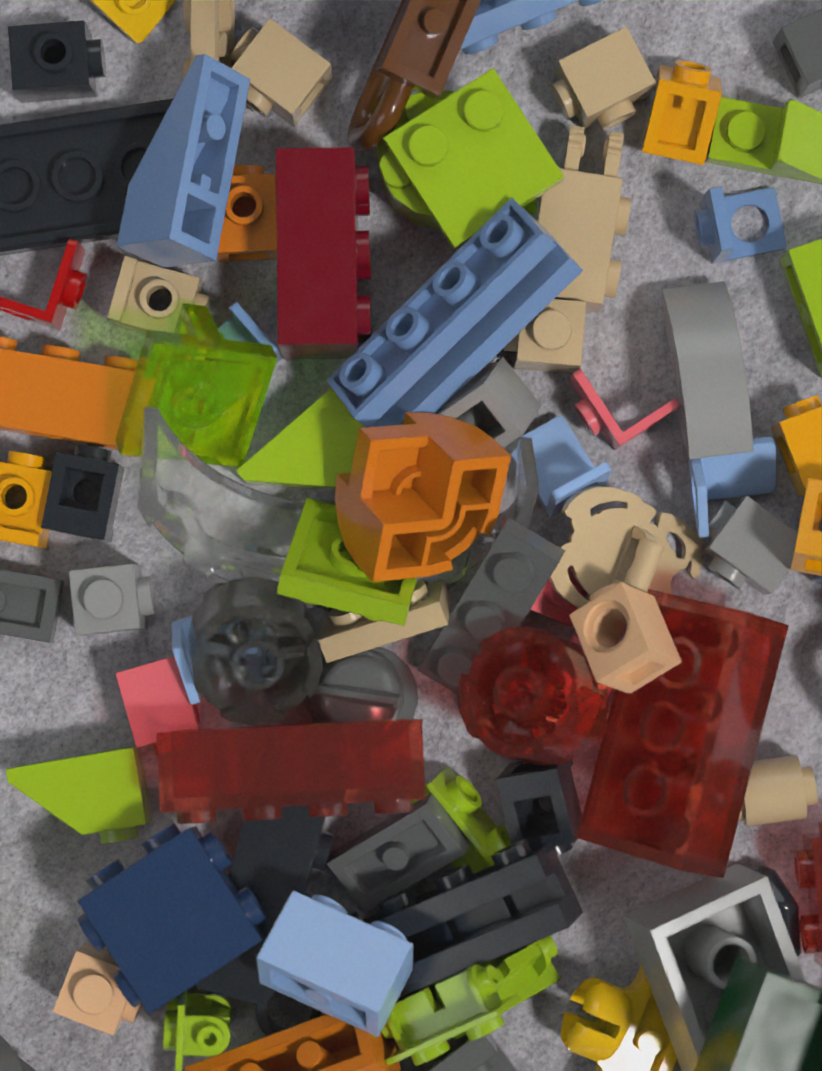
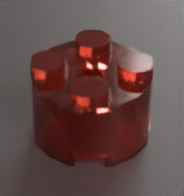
[458,626,609,765]

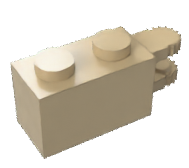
[537,125,631,313]

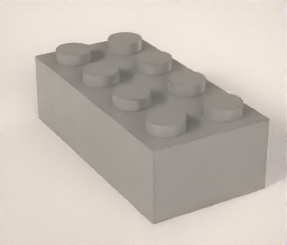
[623,864,806,1071]

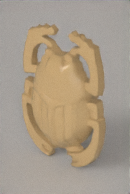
[549,486,704,631]

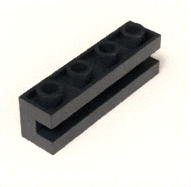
[347,839,583,997]

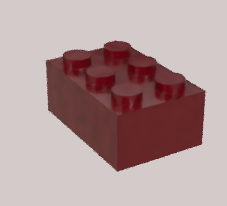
[276,147,372,360]

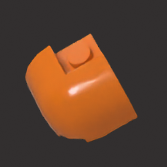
[335,412,511,582]

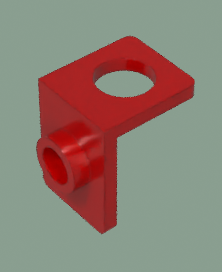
[0,239,87,331]

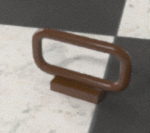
[348,0,481,151]

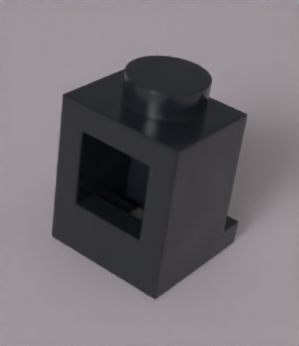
[41,444,125,542]
[495,752,586,855]

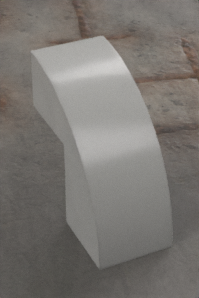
[662,281,753,460]

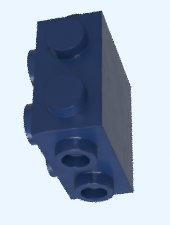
[77,823,268,1014]

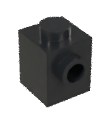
[8,20,106,103]

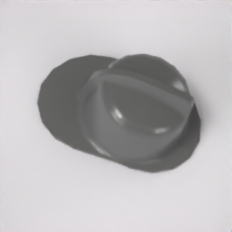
[266,638,418,747]

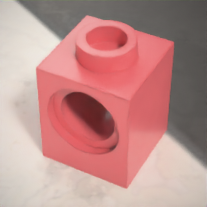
[115,656,204,755]

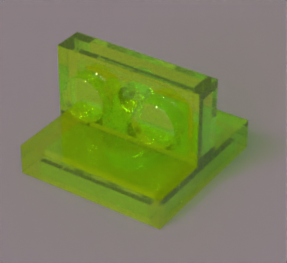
[115,303,278,467]

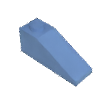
[117,54,250,268]

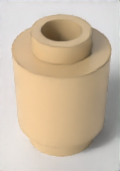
[721,755,818,827]

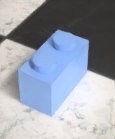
[257,891,413,1037]

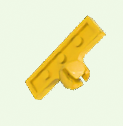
[560,964,677,1071]

